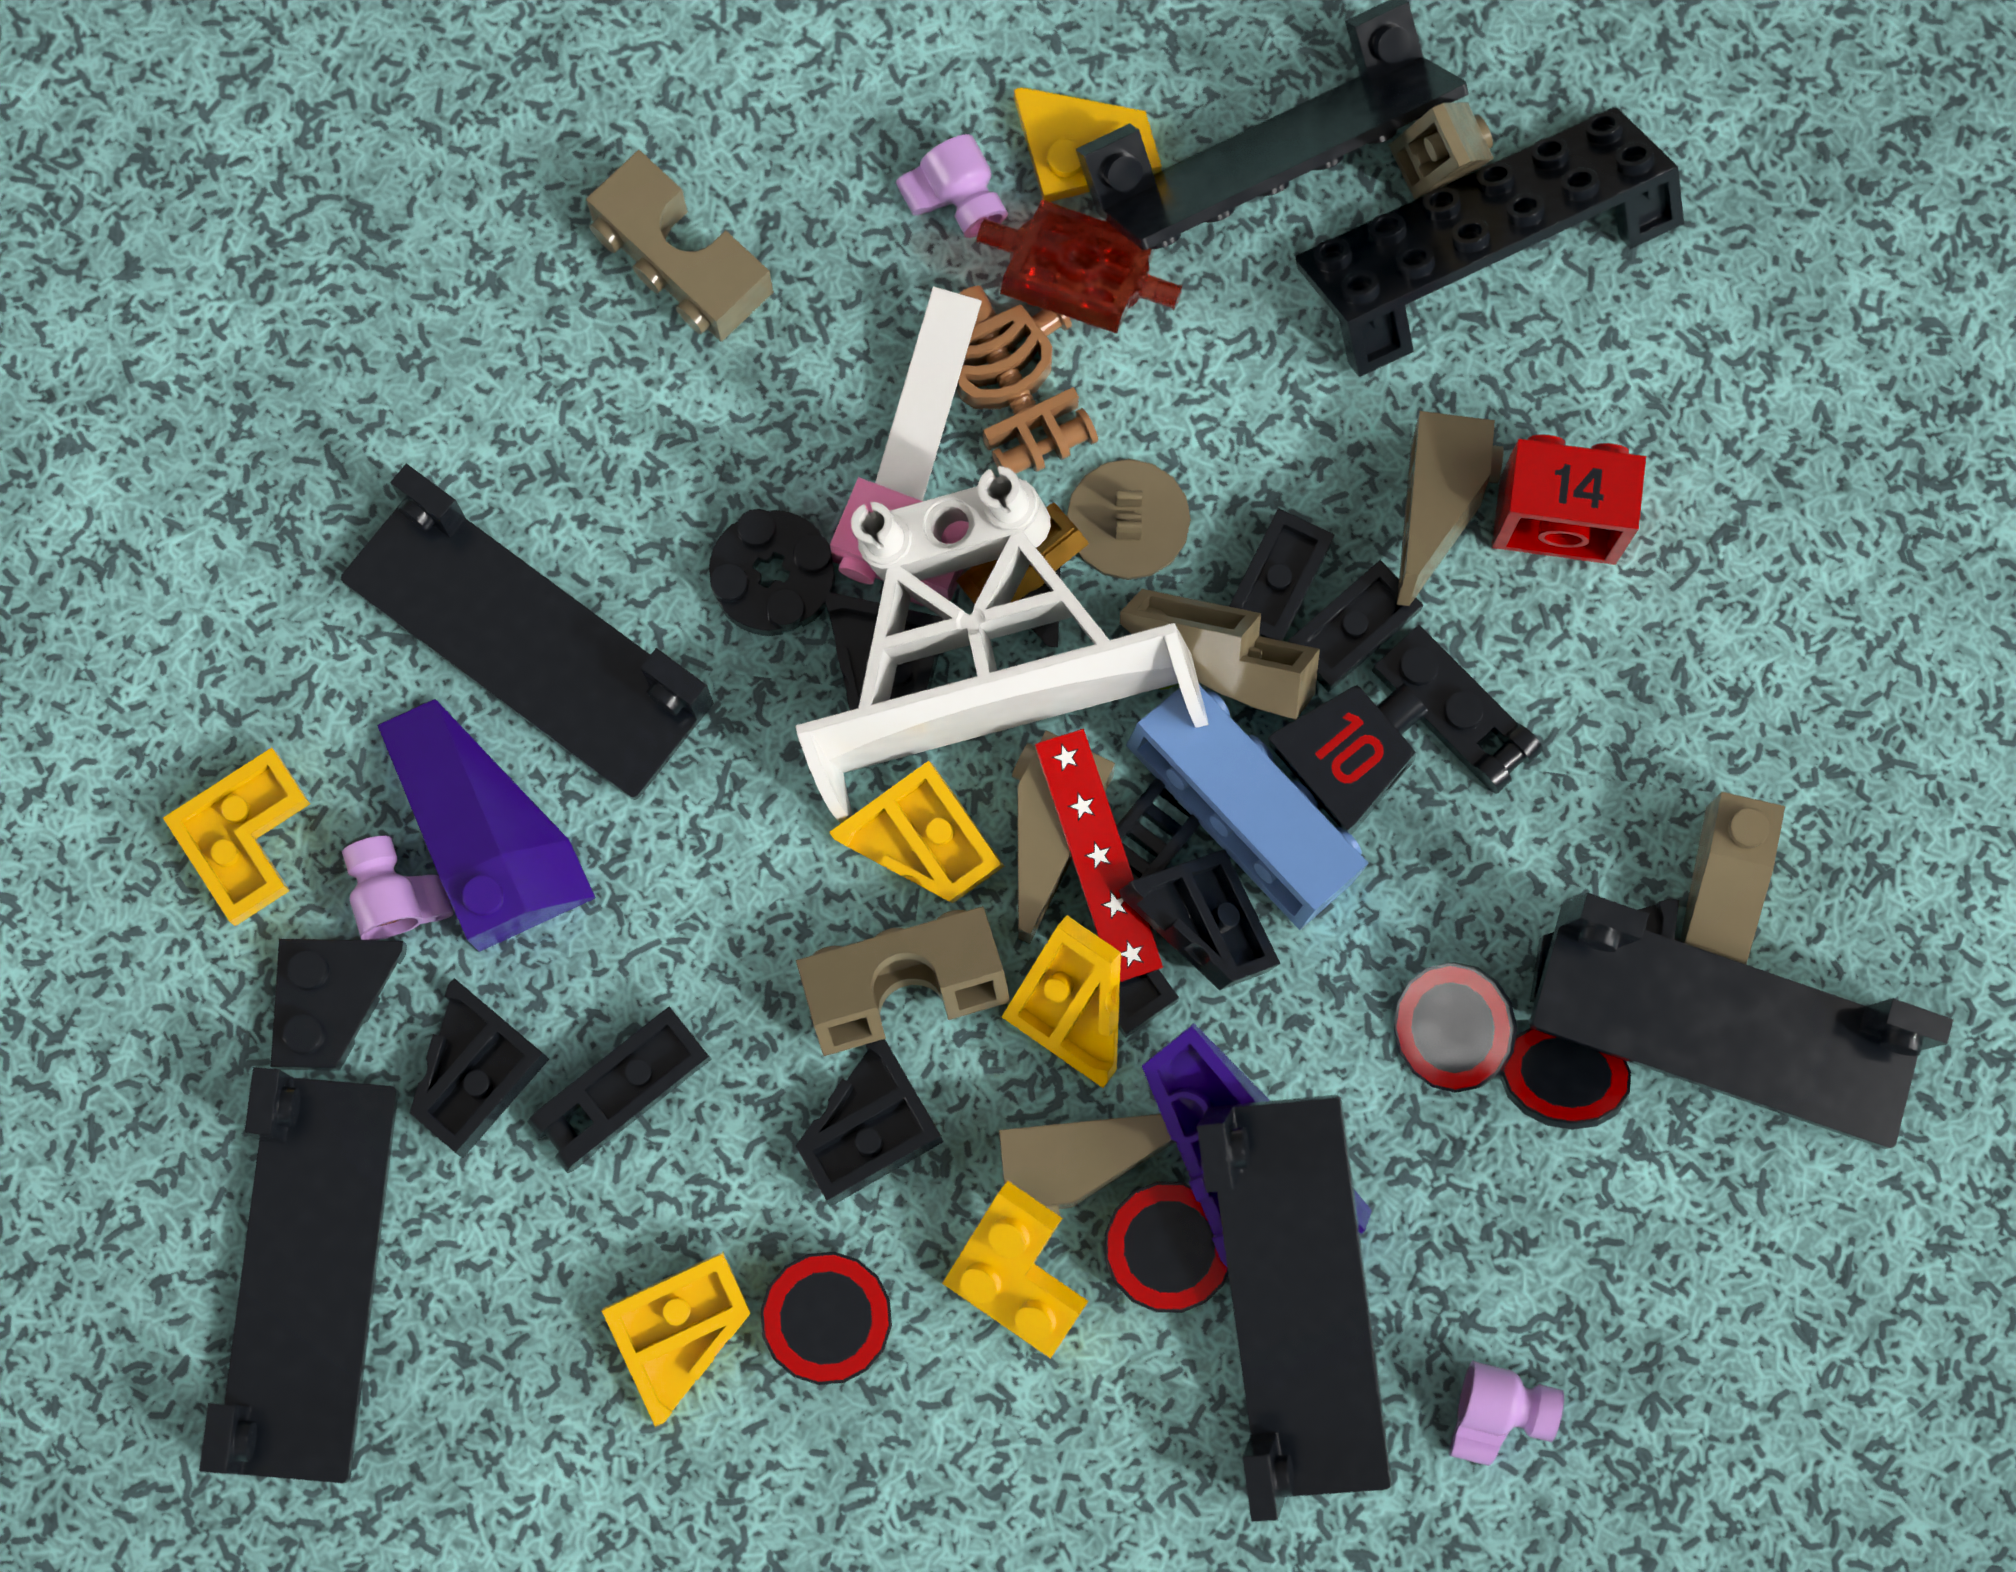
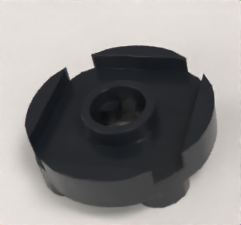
[709,509,835,636]

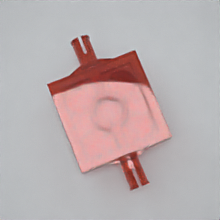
[976,200,1183,334]

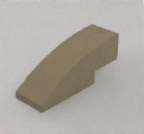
[1120,589,1320,719]

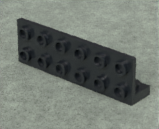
[1076,0,1469,250]
[1295,107,1684,377]
[341,463,714,800]
[1529,893,1954,1149]
[199,1067,398,1483]
[1197,1095,1392,1522]

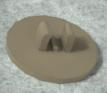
[1067,459,1191,580]

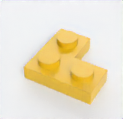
[163,747,310,926]
[942,1181,1089,1359]

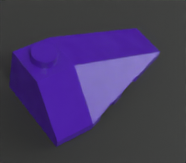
[377,699,596,952]
[1142,1023,1372,1268]

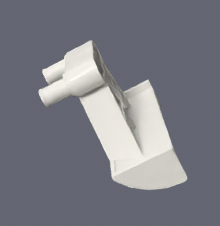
[795,466,1209,823]

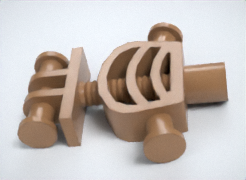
[956,286,1098,474]

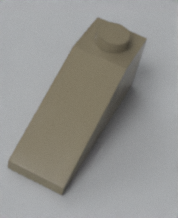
[1388,102,1494,200]
[1397,411,1504,606]
[1012,730,1115,944]
[1680,792,1785,964]
[999,1114,1175,1216]

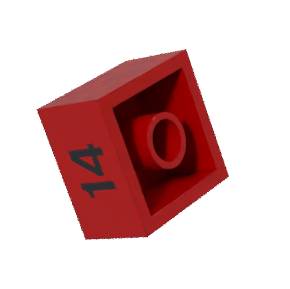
[1492,434,1646,565]

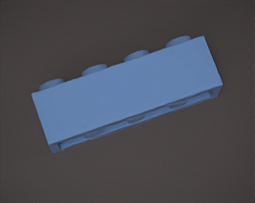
[1126,685,1369,930]

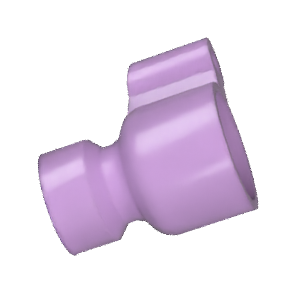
[895,134,1008,238]
[342,836,454,940]
[1449,1361,1564,1466]

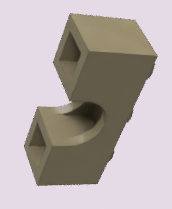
[586,150,774,342]
[796,906,1010,1056]

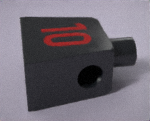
[1268,683,1428,834]

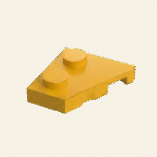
[1014,87,1162,203]
[829,761,1005,903]
[1002,915,1121,1088]
[602,1251,750,1427]

